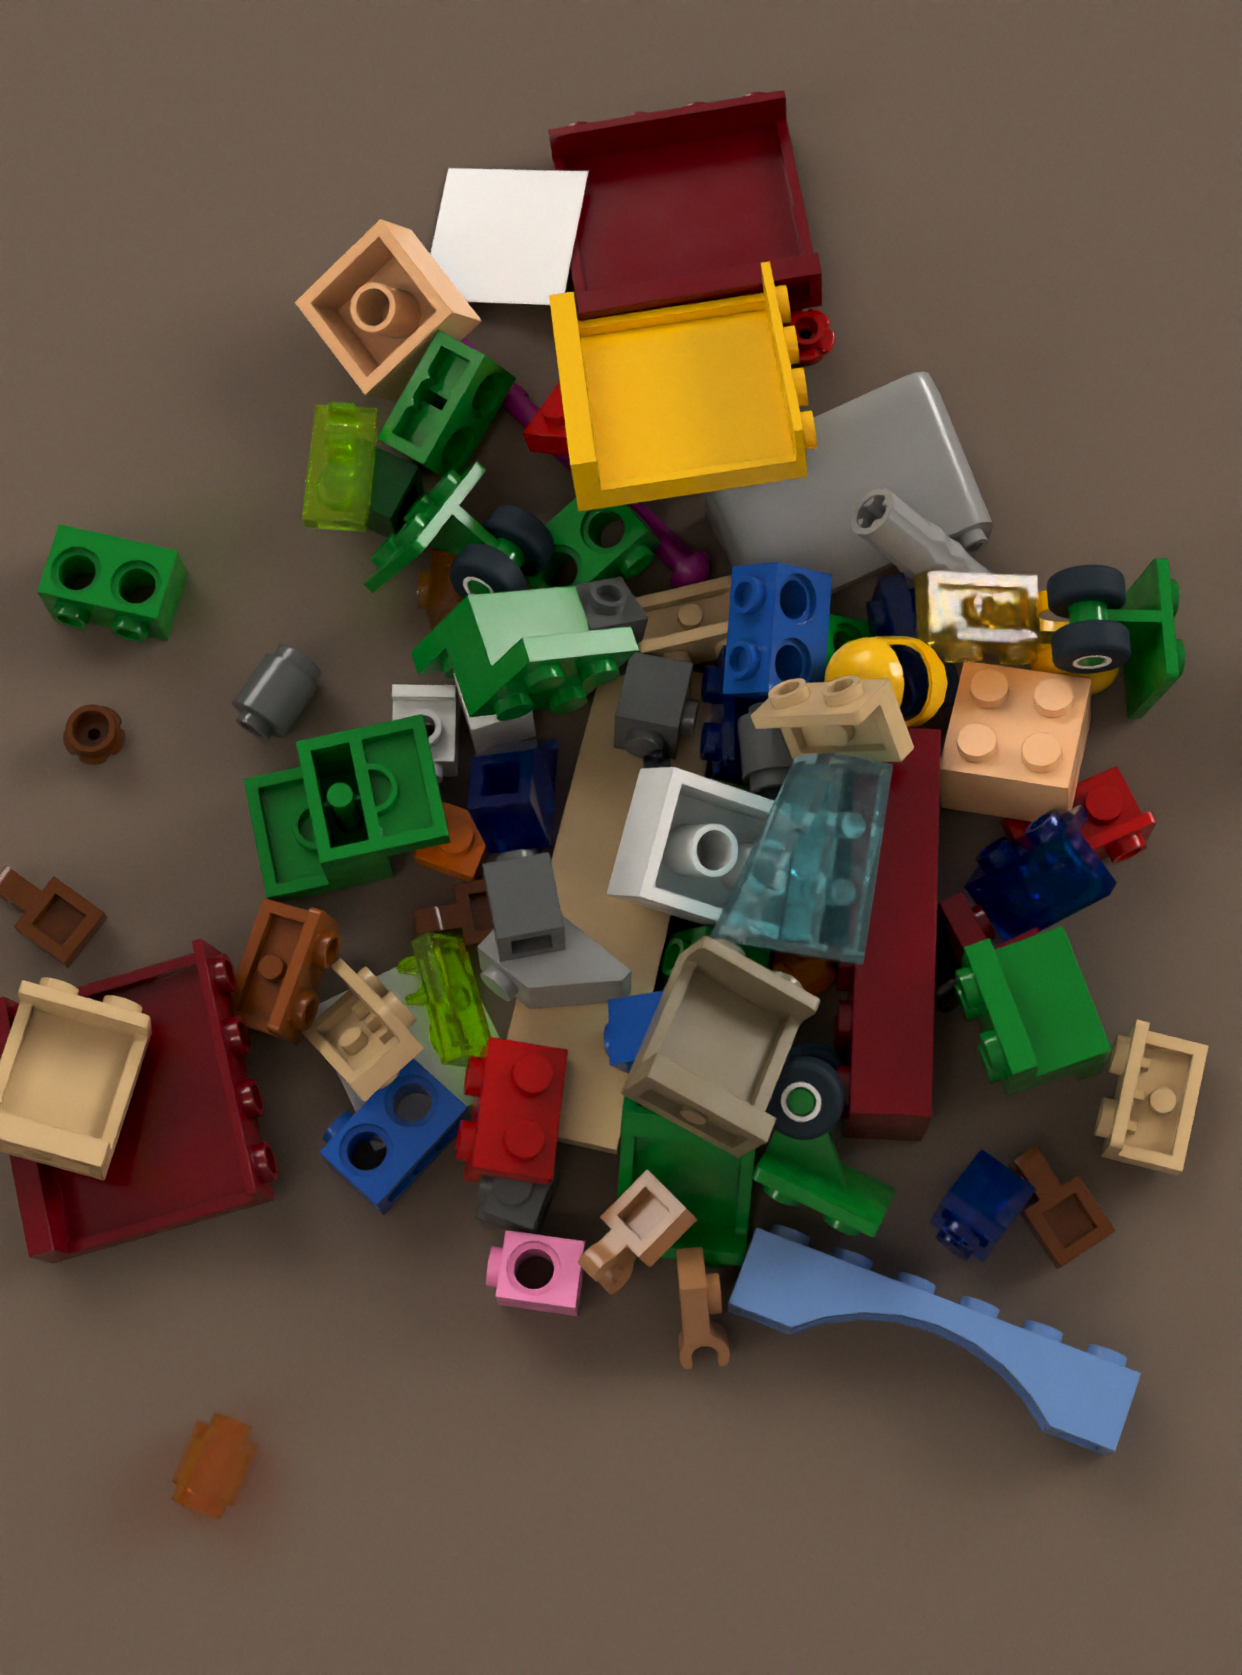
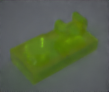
[302,401,379,532]
[396,933,491,1067]

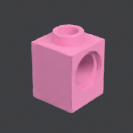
[486,1230,587,1316]

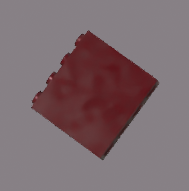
[548,90,822,321]
[0,939,278,1263]

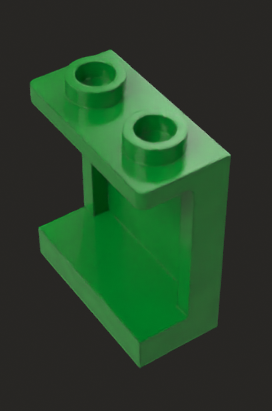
[617,1096,755,1268]

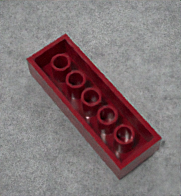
[833,728,941,1141]

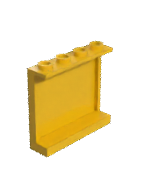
[549,261,817,512]

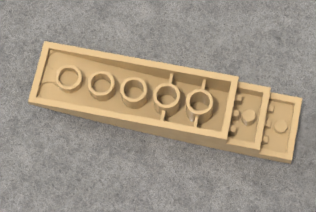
[507,671,725,1154]

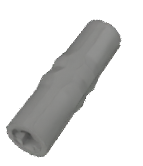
[850,488,1009,627]

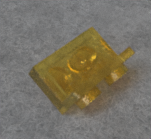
[914,570,1054,665]

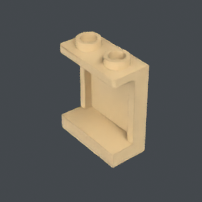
[0,977,152,1181]

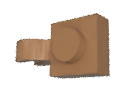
[578,1169,697,1295]
[676,1247,730,1369]

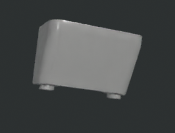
[705,371,993,595]

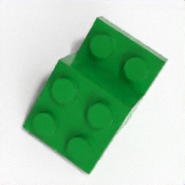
[411,586,639,721]
[243,714,451,902]
[953,926,1112,1097]

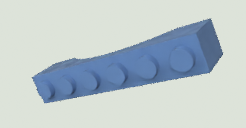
[728,1224,1141,1456]

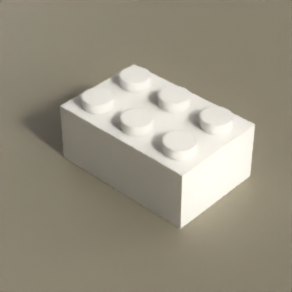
[606,767,844,951]

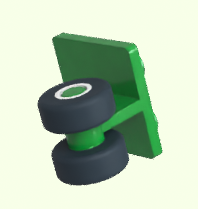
[363,461,555,599]
[1046,558,1185,719]
[751,1042,896,1237]

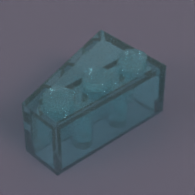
[710,753,893,965]

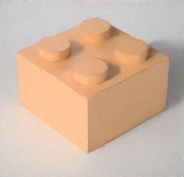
[295,219,482,402]
[940,661,1091,827]

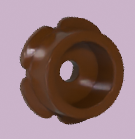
[63,705,126,765]

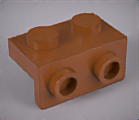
[230,898,341,1045]

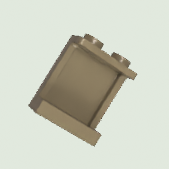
[621,936,820,1158]

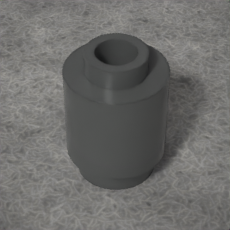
[232,644,321,741]
[736,701,807,801]

